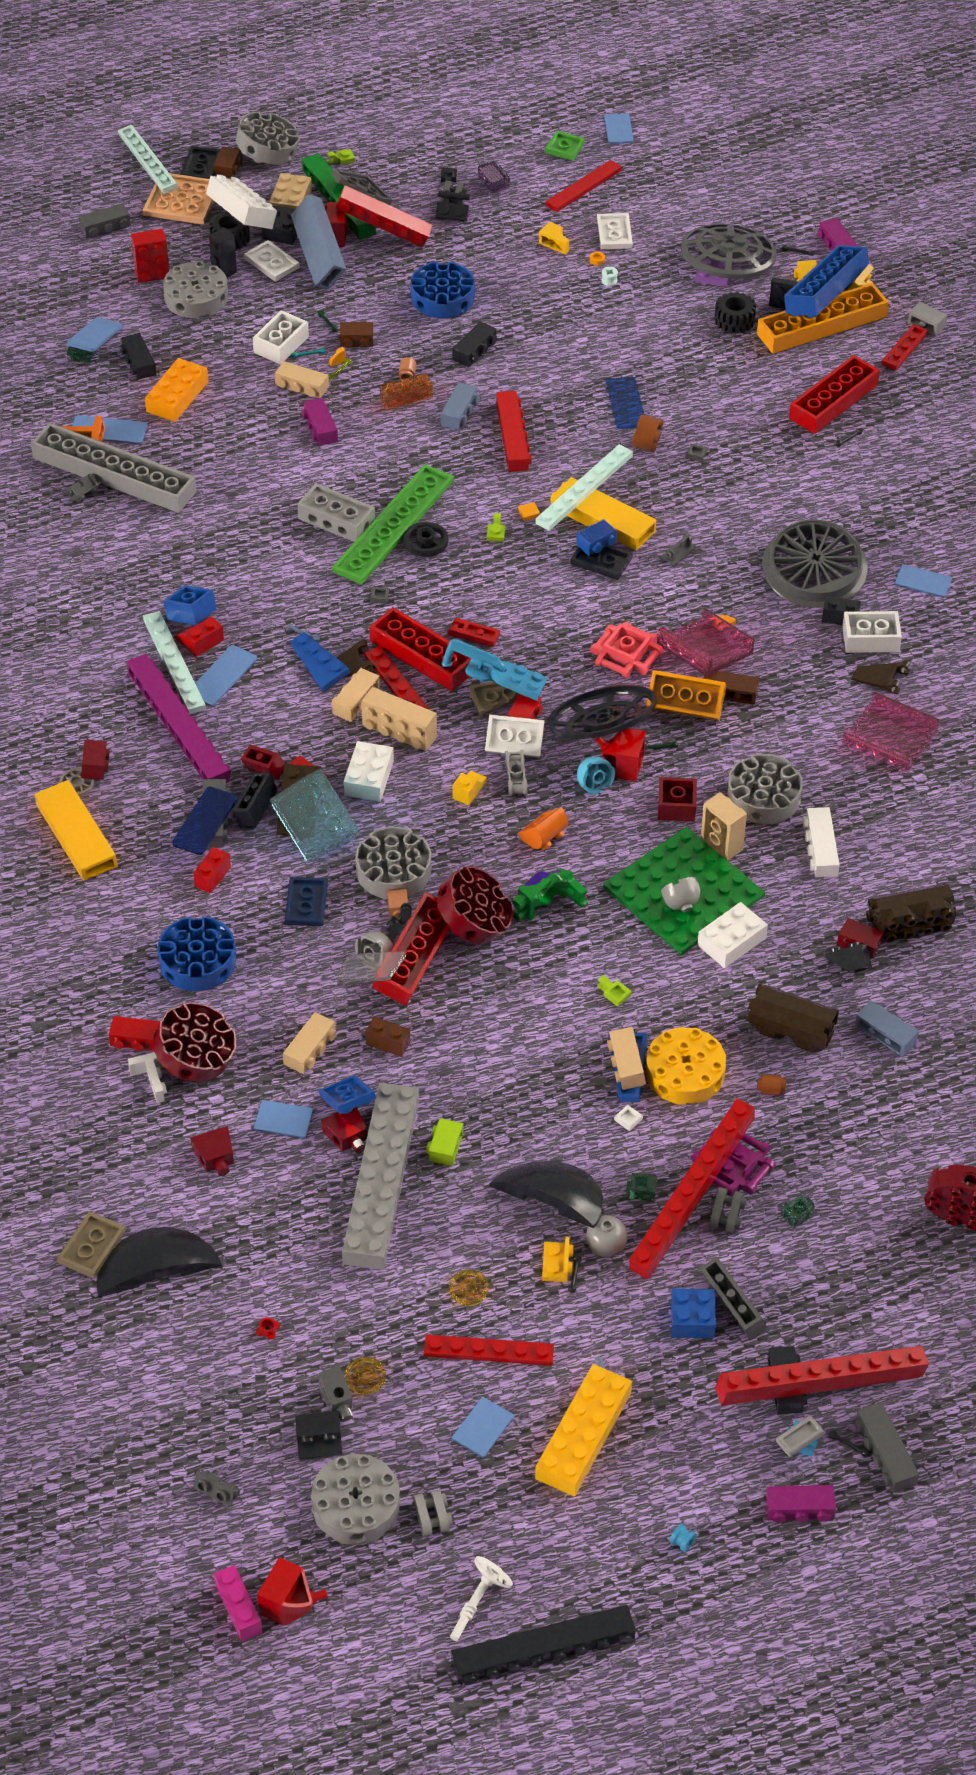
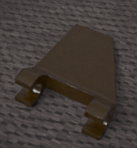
[336,640,375,677]
[851,661,910,695]

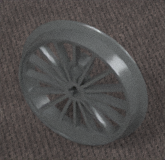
[762,519,868,608]

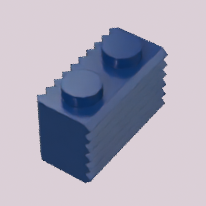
[576,519,617,556]

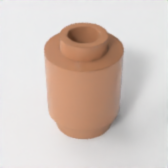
[398,357,416,381]

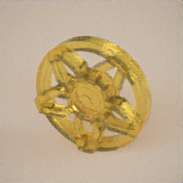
[449,1270,489,1306]
[345,1357,386,1395]

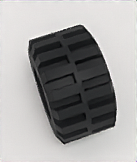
[209,211,250,251]
[714,292,756,334]

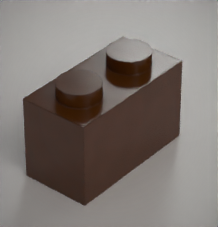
[213,146,243,179]
[340,322,374,347]
[365,1017,410,1057]

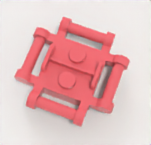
[590,622,664,678]

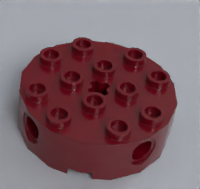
[437,866,513,945]
[153,1002,236,1083]
[924,1164,976,1231]

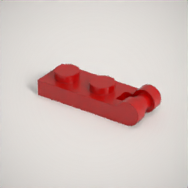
[447,618,500,647]

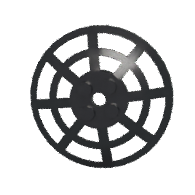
[548,685,657,739]

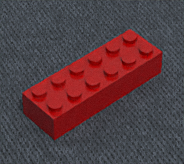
[789,355,880,434]
[369,607,471,692]
[371,892,450,1006]

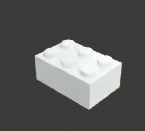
[253,310,309,364]
[842,611,902,653]
[344,741,394,802]
[698,902,768,968]

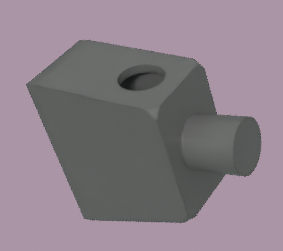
[318,1365,353,1422]

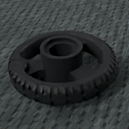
[403,522,449,557]

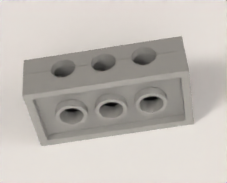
[297,483,375,542]

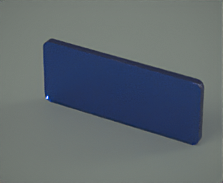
[606,376,644,429]
[172,786,238,855]

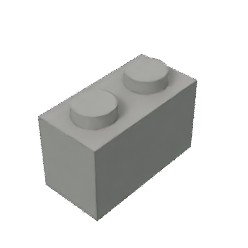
[908,302,947,336]

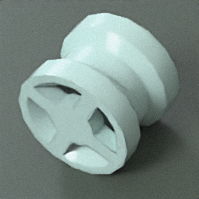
[601,267,618,286]

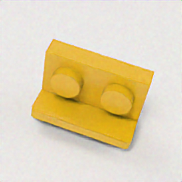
[847,264,874,291]
[542,1237,573,1282]

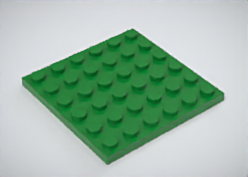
[603,827,765,955]

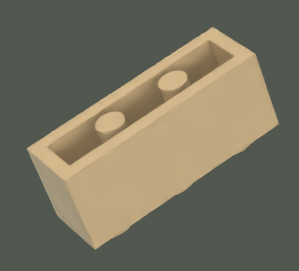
[275,361,329,398]
[331,668,380,722]
[283,1012,337,1074]
[607,1027,646,1090]

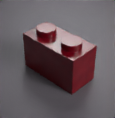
[81,739,110,780]
[241,744,286,781]
[837,918,884,959]

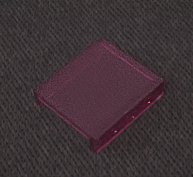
[657,608,755,676]
[842,691,940,773]

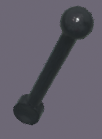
[782,245,815,256]
[835,429,862,447]
[568,1255,582,1293]
[829,1430,870,1457]

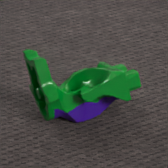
[512,868,588,922]

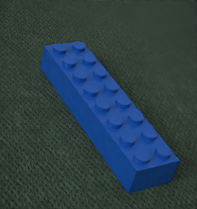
[784,245,869,318]

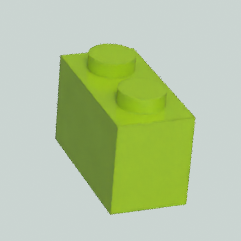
[426,1118,463,1167]

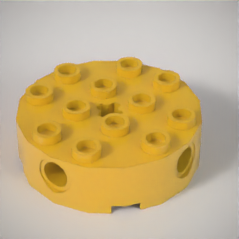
[646,1027,726,1105]

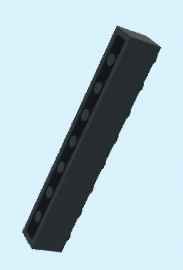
[451,1605,636,1685]

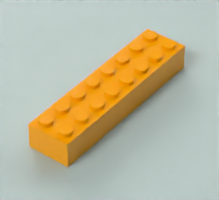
[757,283,889,354]

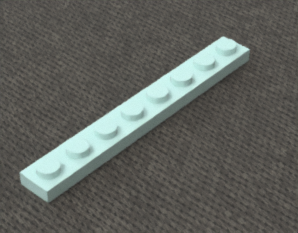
[118,125,178,194]
[536,444,633,531]
[143,611,206,715]

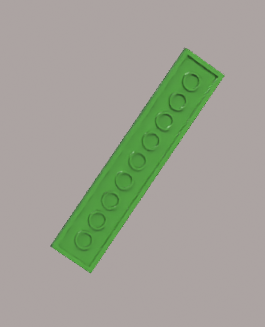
[332,464,454,585]

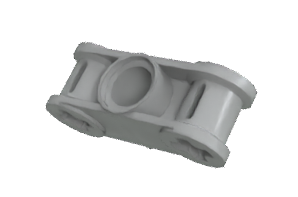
[505,750,528,796]

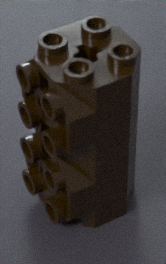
[866,883,956,943]
[747,984,839,1052]

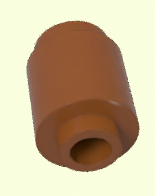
[757,1074,786,1096]

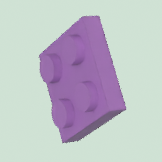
[695,258,729,286]

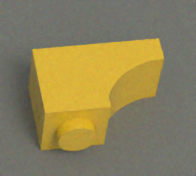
[539,221,569,255]
[452,771,487,805]

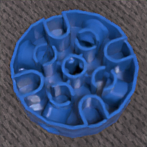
[410,262,475,318]
[157,916,237,991]

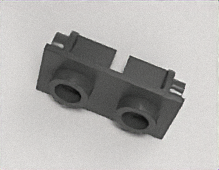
[66,473,102,502]
[661,534,696,566]
[193,1470,240,1507]

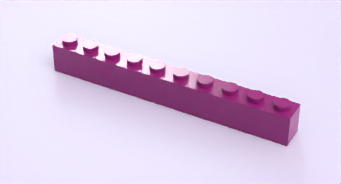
[127,654,231,783]

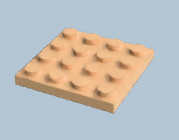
[142,173,214,225]

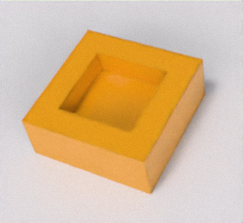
[518,502,540,521]

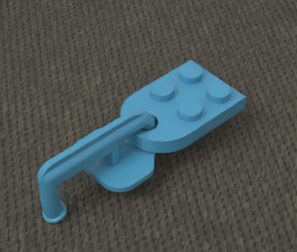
[442,639,547,701]

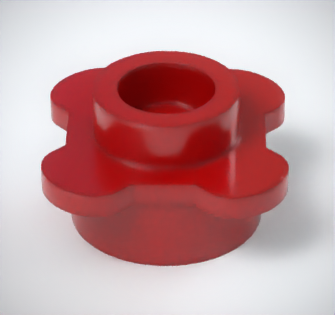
[256,1317,280,1340]

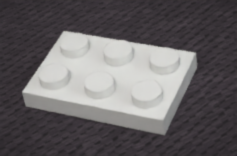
[597,213,633,250]
[244,240,300,282]
[485,715,545,758]

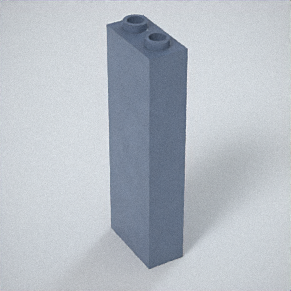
[291,194,347,290]

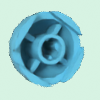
[577,756,615,795]

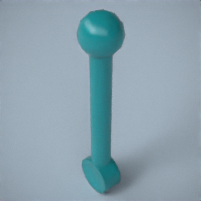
[291,348,325,358]

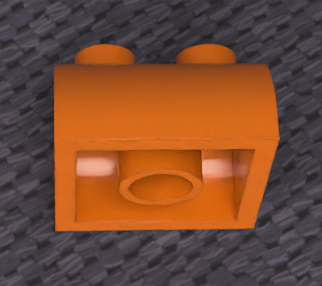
[518,807,568,850]

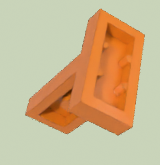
[60,416,105,442]

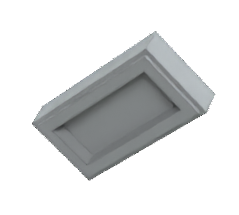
[776,1415,825,1457]

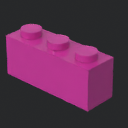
[214,1565,262,1642]

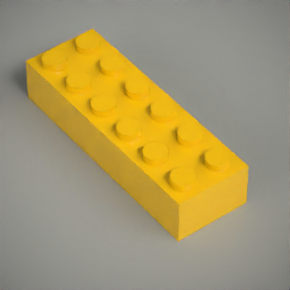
[535,1364,632,1497]

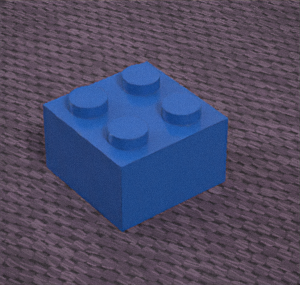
[164,585,217,625]
[671,1288,716,1338]

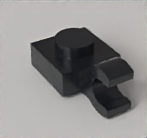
[441,167,457,182]

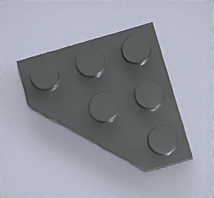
[331,169,393,205]

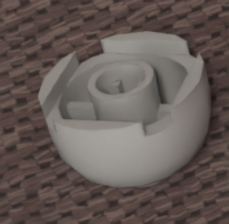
[661,877,701,912]
[355,931,393,971]
[586,1215,628,1257]

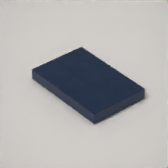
[284,877,328,926]

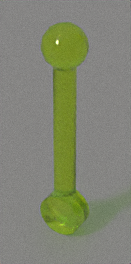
[328,358,352,379]

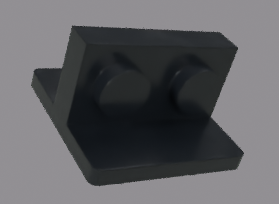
[295,1411,343,1459]

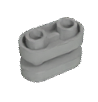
[413,1490,453,1537]

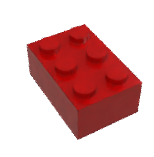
[131,228,169,283]

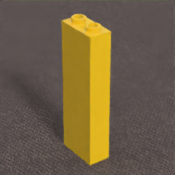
[550,477,656,551]
[34,780,118,881]

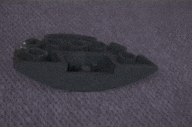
[489,1161,603,1228]
[97,1227,222,1298]

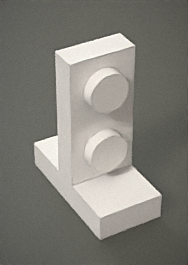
[128,1052,167,1103]

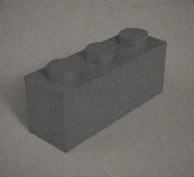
[78,203,131,239]

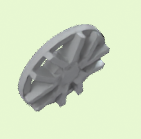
[59,768,95,796]

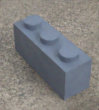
[441,382,479,430]
[855,1001,919,1057]

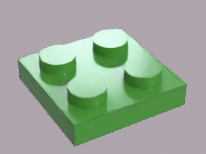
[545,131,585,161]

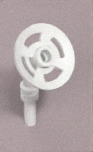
[450,1556,513,1641]

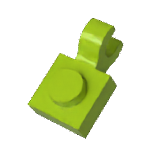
[327,149,355,165]
[487,513,505,542]
[597,975,632,1007]

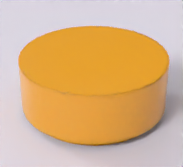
[589,252,605,265]

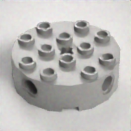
[236,112,299,165]
[163,261,228,318]
[727,754,803,824]
[355,827,432,899]
[311,1454,401,1545]

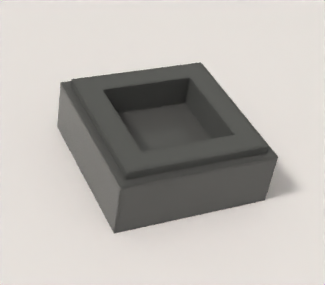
[686,444,707,462]
[370,587,390,604]

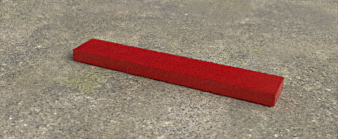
[546,160,622,212]

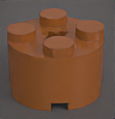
[632,414,664,453]

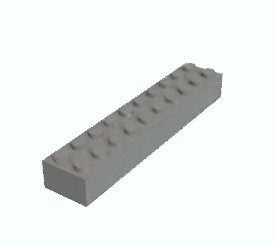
[31,423,197,513]
[342,1083,419,1270]

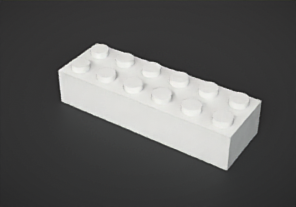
[206,175,277,229]

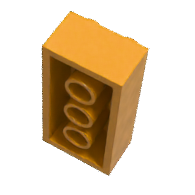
[145,358,208,422]
[646,670,726,721]

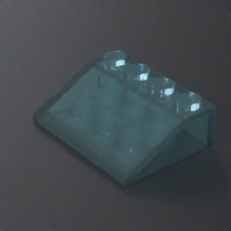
[269,769,360,863]

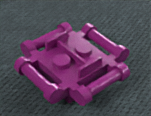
[691,1128,776,1196]

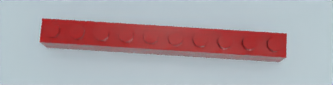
[629,1098,755,1279]
[715,1346,929,1406]

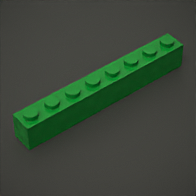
[302,153,377,240]

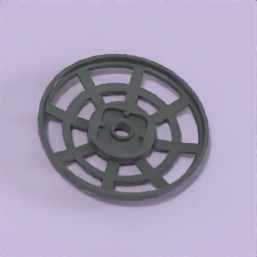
[681,224,777,279]

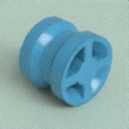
[669,1524,697,1553]

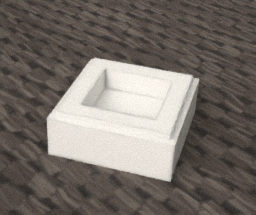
[614,1105,643,1131]

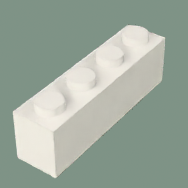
[803,807,839,877]

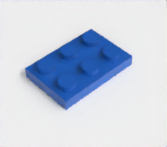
[318,1075,376,1114]

